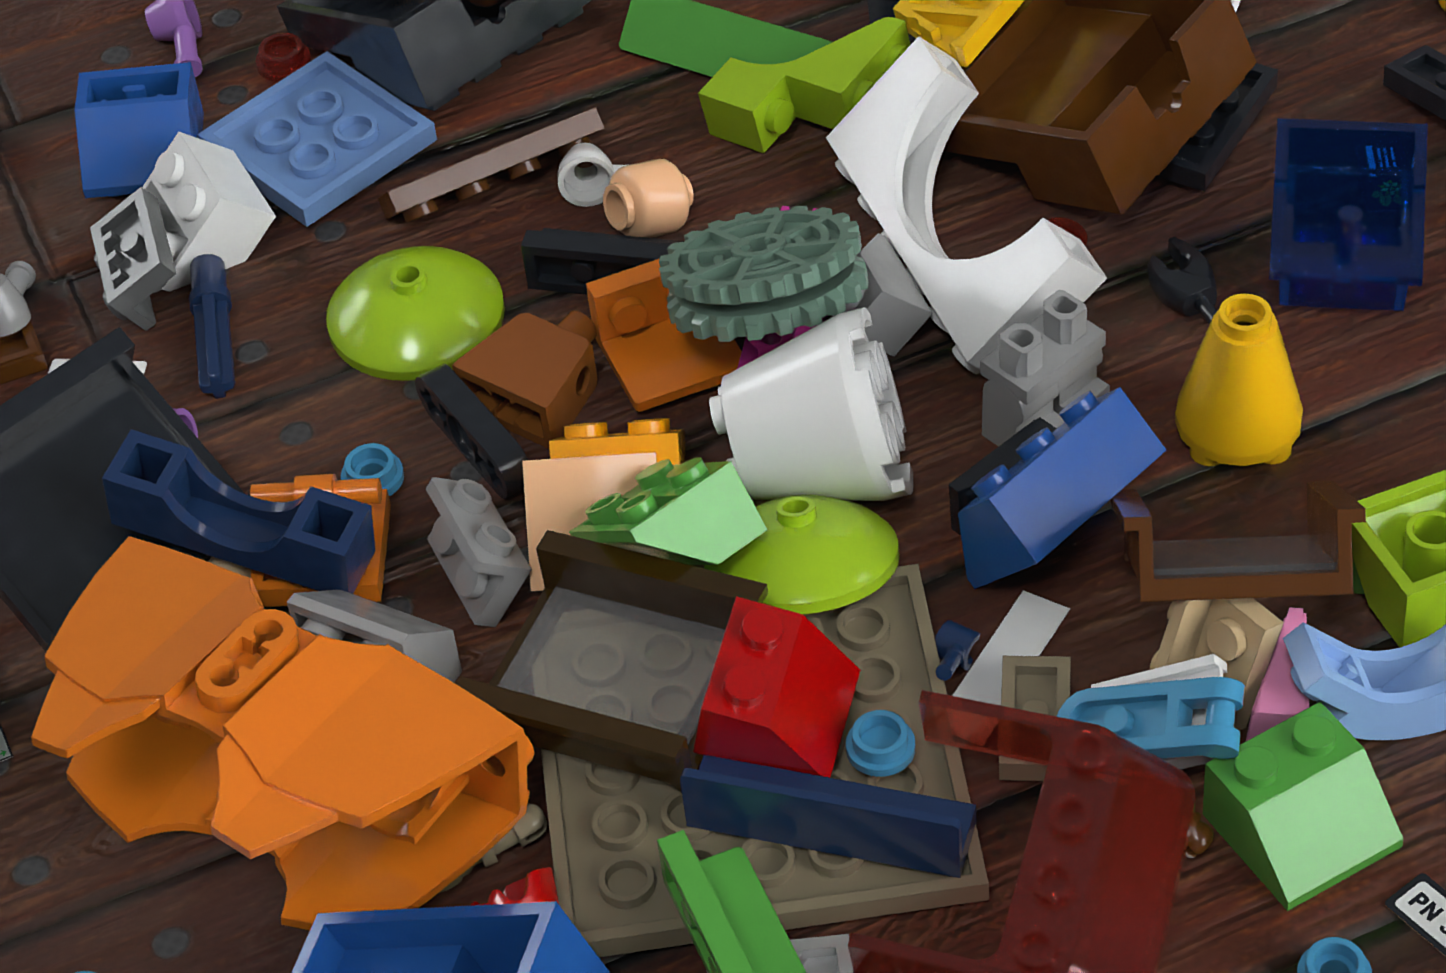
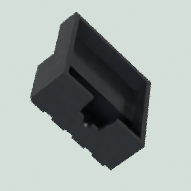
[277,0,592,111]

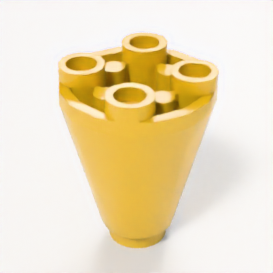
[1175,294,1303,466]

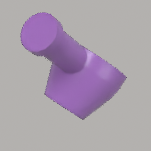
[145,0,202,77]

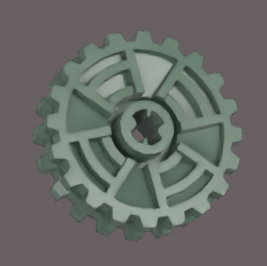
[659,206,869,342]

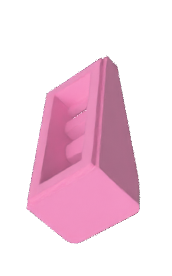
[1246,607,1309,741]

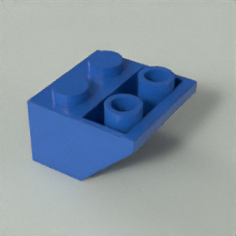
[75,62,204,198]

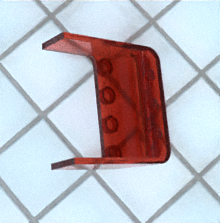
[848,690,1196,973]

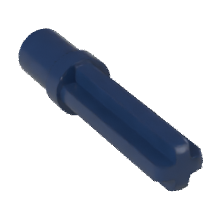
[189,254,235,399]

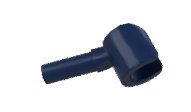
[935,620,981,681]

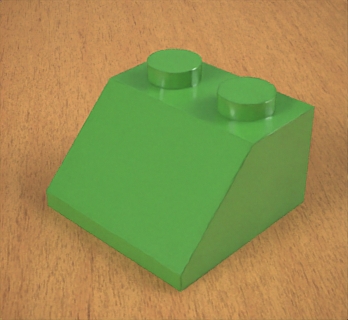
[1202,702,1403,911]

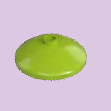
[326,246,505,381]
[704,495,899,614]

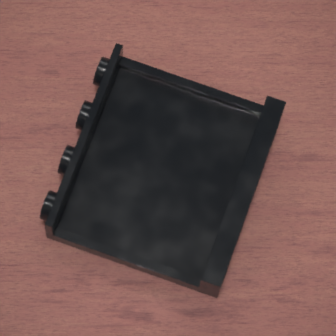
[0,327,250,652]

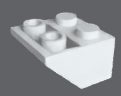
[143,132,276,292]

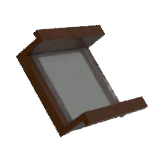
[1109,481,1366,602]

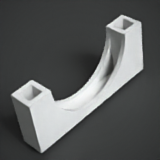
[826,36,1107,374]

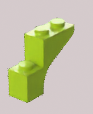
[698,17,910,153]

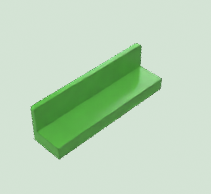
[619,0,833,77]
[657,830,806,973]

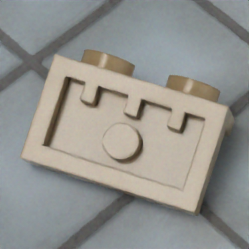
[1150,598,1284,731]

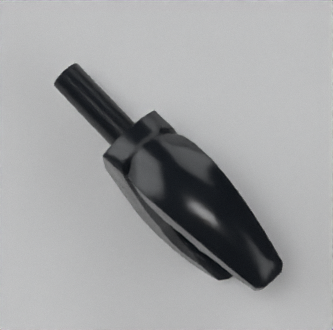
[1147,237,1218,325]

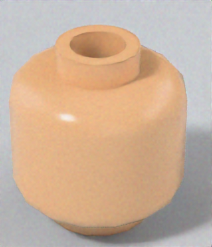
[603,159,694,238]

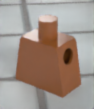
[452,310,598,449]

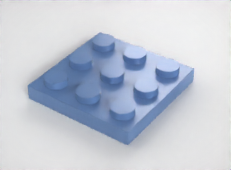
[197,51,437,227]

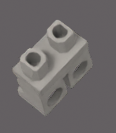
[980,290,1110,446]

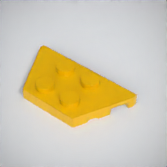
[893,0,1025,67]

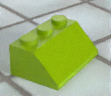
[1352,470,1446,647]

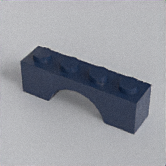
[102,429,376,594]

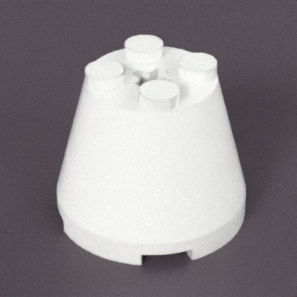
[709,307,913,501]

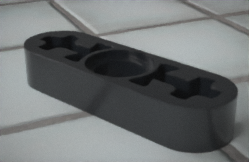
[415,364,528,499]

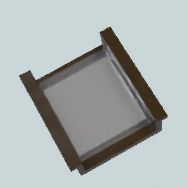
[456,530,768,793]

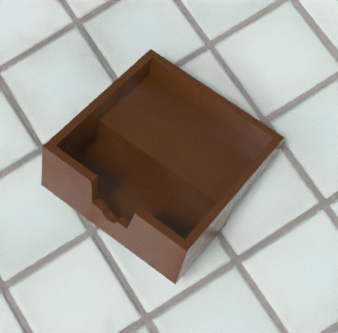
[943,0,1257,214]

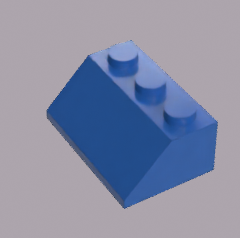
[958,387,1166,589]

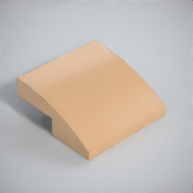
[522,452,657,591]

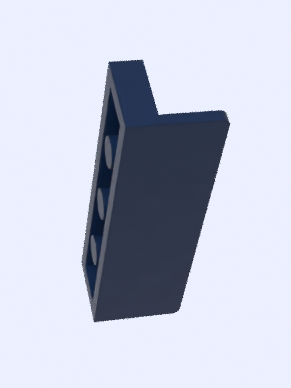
[680,755,977,878]

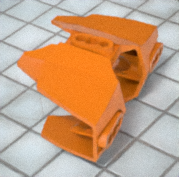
[31,536,535,931]

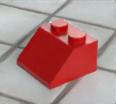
[693,596,861,778]

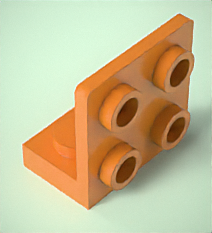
[586,259,742,412]

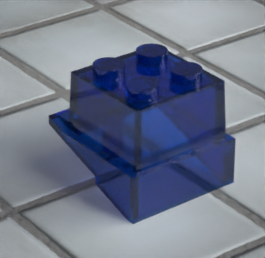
[1269,118,1428,311]

